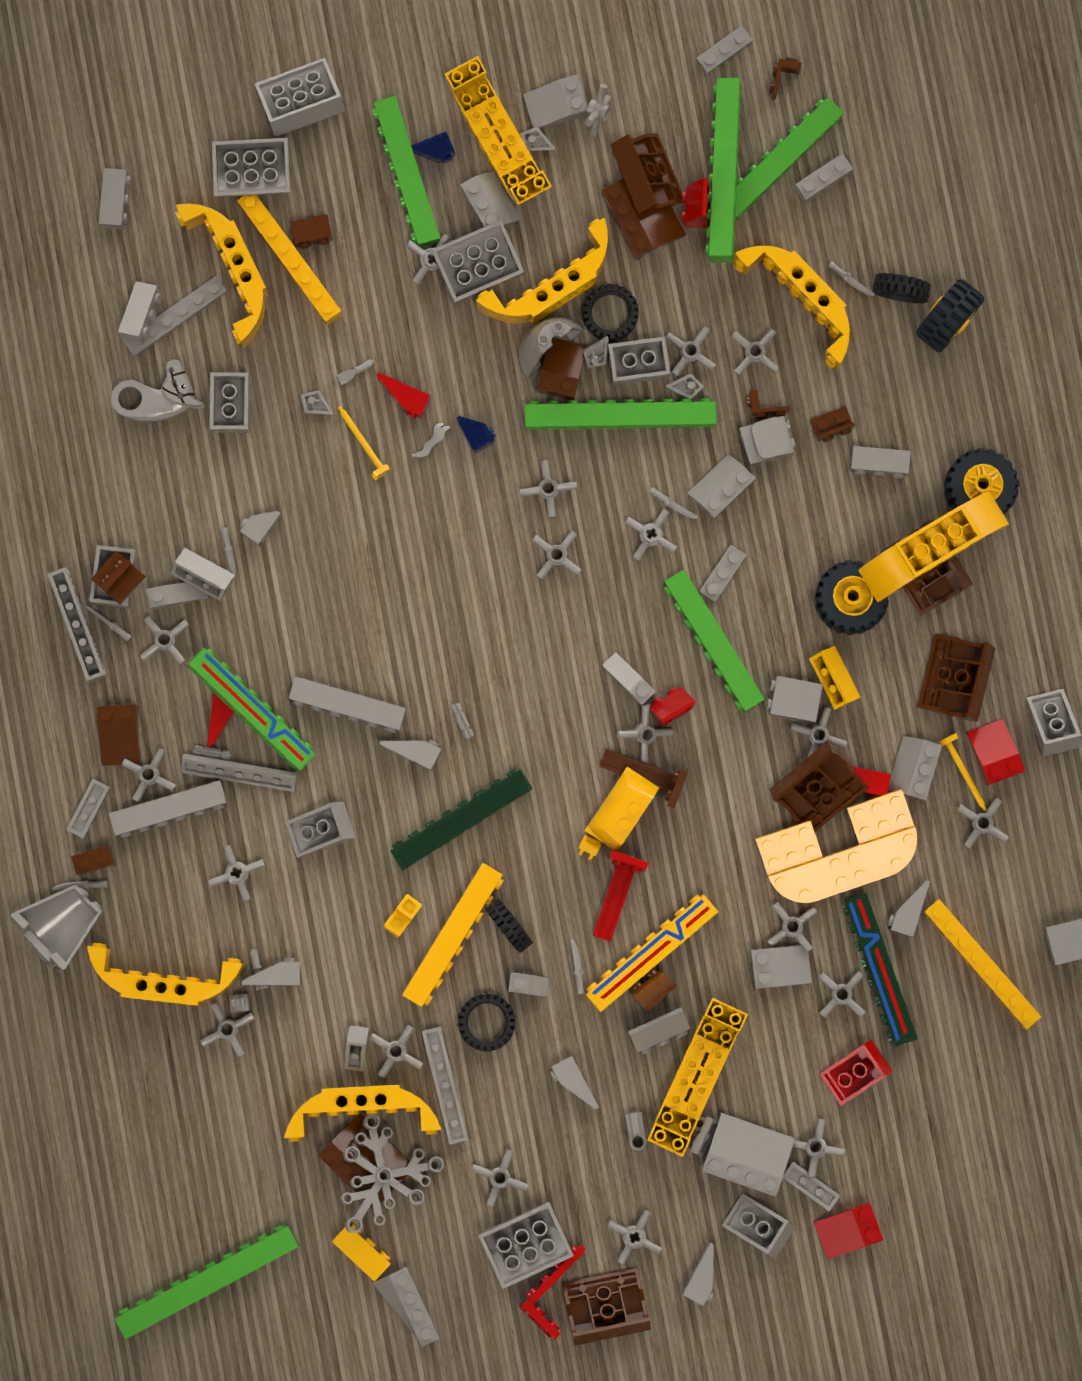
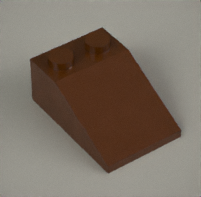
[537,338,587,400]
[97,704,140,766]
[630,969,677,1012]

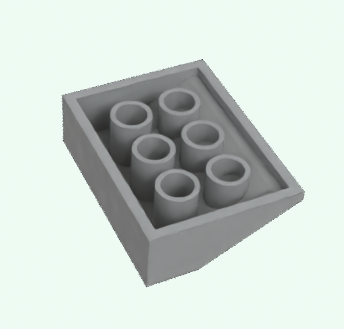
[254,58,346,137]
[212,138,290,197]
[431,220,524,305]
[702,1112,795,1197]
[478,1201,574,1289]

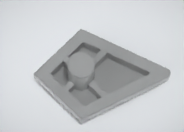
[520,127,555,151]
[583,336,609,369]
[666,373,704,399]
[301,390,334,415]

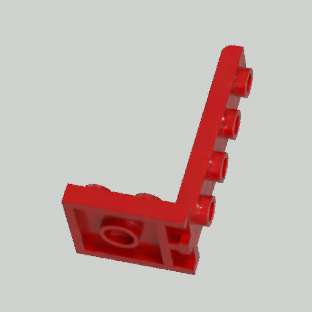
[592,850,649,942]
[519,1245,585,1340]

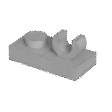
[691,1116,718,1158]

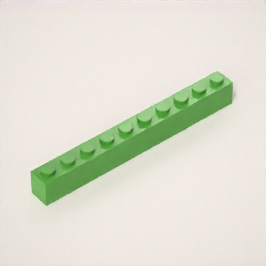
[706,78,741,263]
[525,398,716,430]
[115,1224,300,1339]

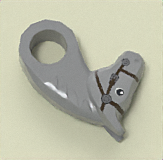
[111,359,205,423]

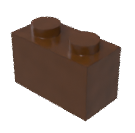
[290,214,333,249]
[71,845,116,876]

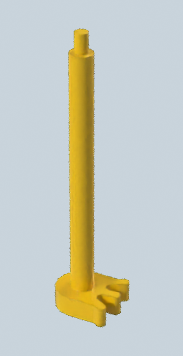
[338,406,391,481]
[939,733,987,811]

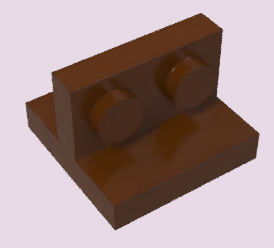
[91,551,146,605]

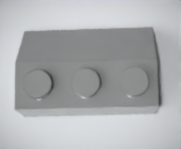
[460,171,521,229]
[687,454,756,521]
[888,736,942,802]
[627,1007,690,1055]

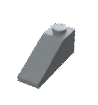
[146,582,209,611]
[602,652,656,707]
[379,740,442,771]
[887,880,930,937]
[240,958,300,986]
[550,1056,599,1110]
[682,1242,714,1306]

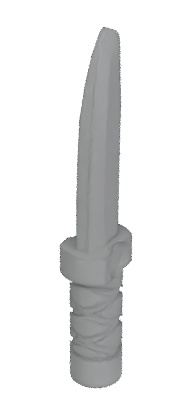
[828,261,875,296]
[649,487,698,519]
[220,527,236,582]
[86,605,132,642]
[53,880,108,891]
[570,939,585,994]

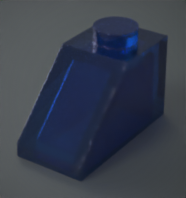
[411,132,455,164]
[456,416,496,454]

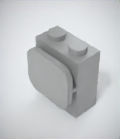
[739,416,796,467]
[767,676,823,724]
[1043,919,1082,966]

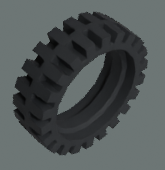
[872,273,931,304]
[582,284,639,342]
[485,898,533,953]
[458,994,516,1051]

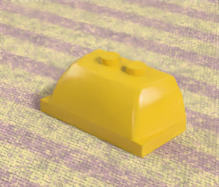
[585,766,659,851]

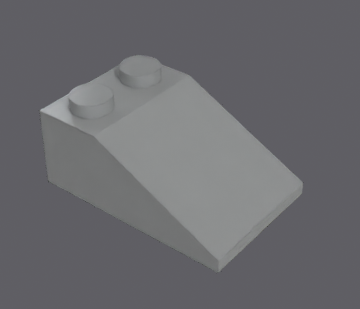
[523,74,587,129]
[1026,689,1082,757]
[286,802,356,858]
[750,945,812,989]
[722,1193,796,1260]

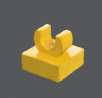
[579,834,602,860]

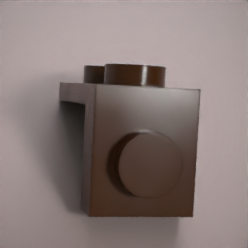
[769,58,801,100]
[746,390,790,418]

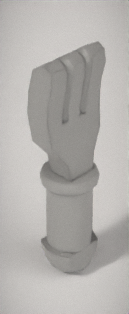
[336,359,375,386]
[250,949,268,991]

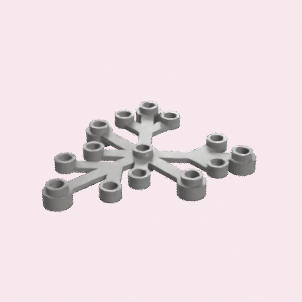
[340,1114,444,1234]

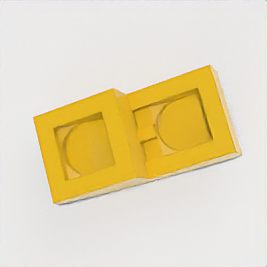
[383,894,422,938]

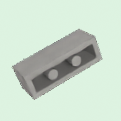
[794,153,853,205]
[99,168,131,230]
[118,281,162,344]
[850,446,910,479]
[171,548,235,601]

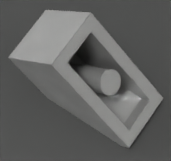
[240,511,282,547]
[508,972,549,997]
[344,1026,369,1072]

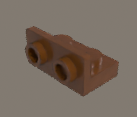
[810,406,855,442]

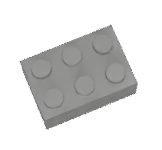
[608,337,670,386]
[210,372,250,433]
[89,545,137,609]

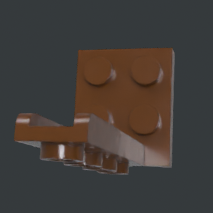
[599,748,689,808]

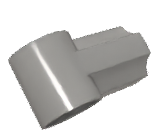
[625,1112,647,1152]

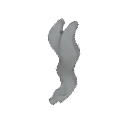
[411,423,450,458]

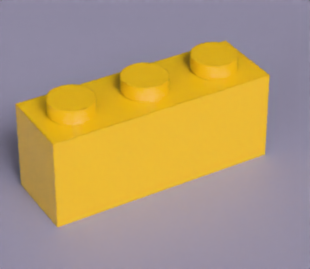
[809,646,861,710]
[332,1224,391,1282]

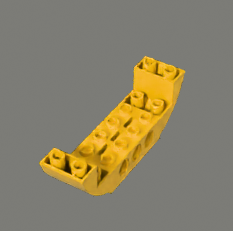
[444,56,552,205]
[175,204,268,348]
[476,218,608,324]
[733,246,850,371]
[858,492,1009,603]
[87,943,245,1006]
[647,998,748,1157]
[284,1085,442,1142]

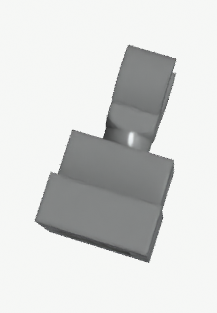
[229,994,251,1013]

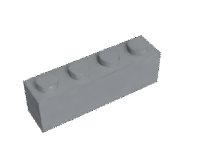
[372,1266,440,1347]

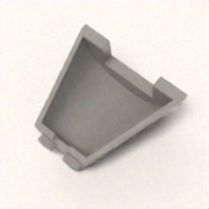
[519,316,585,378]
[10,884,102,973]

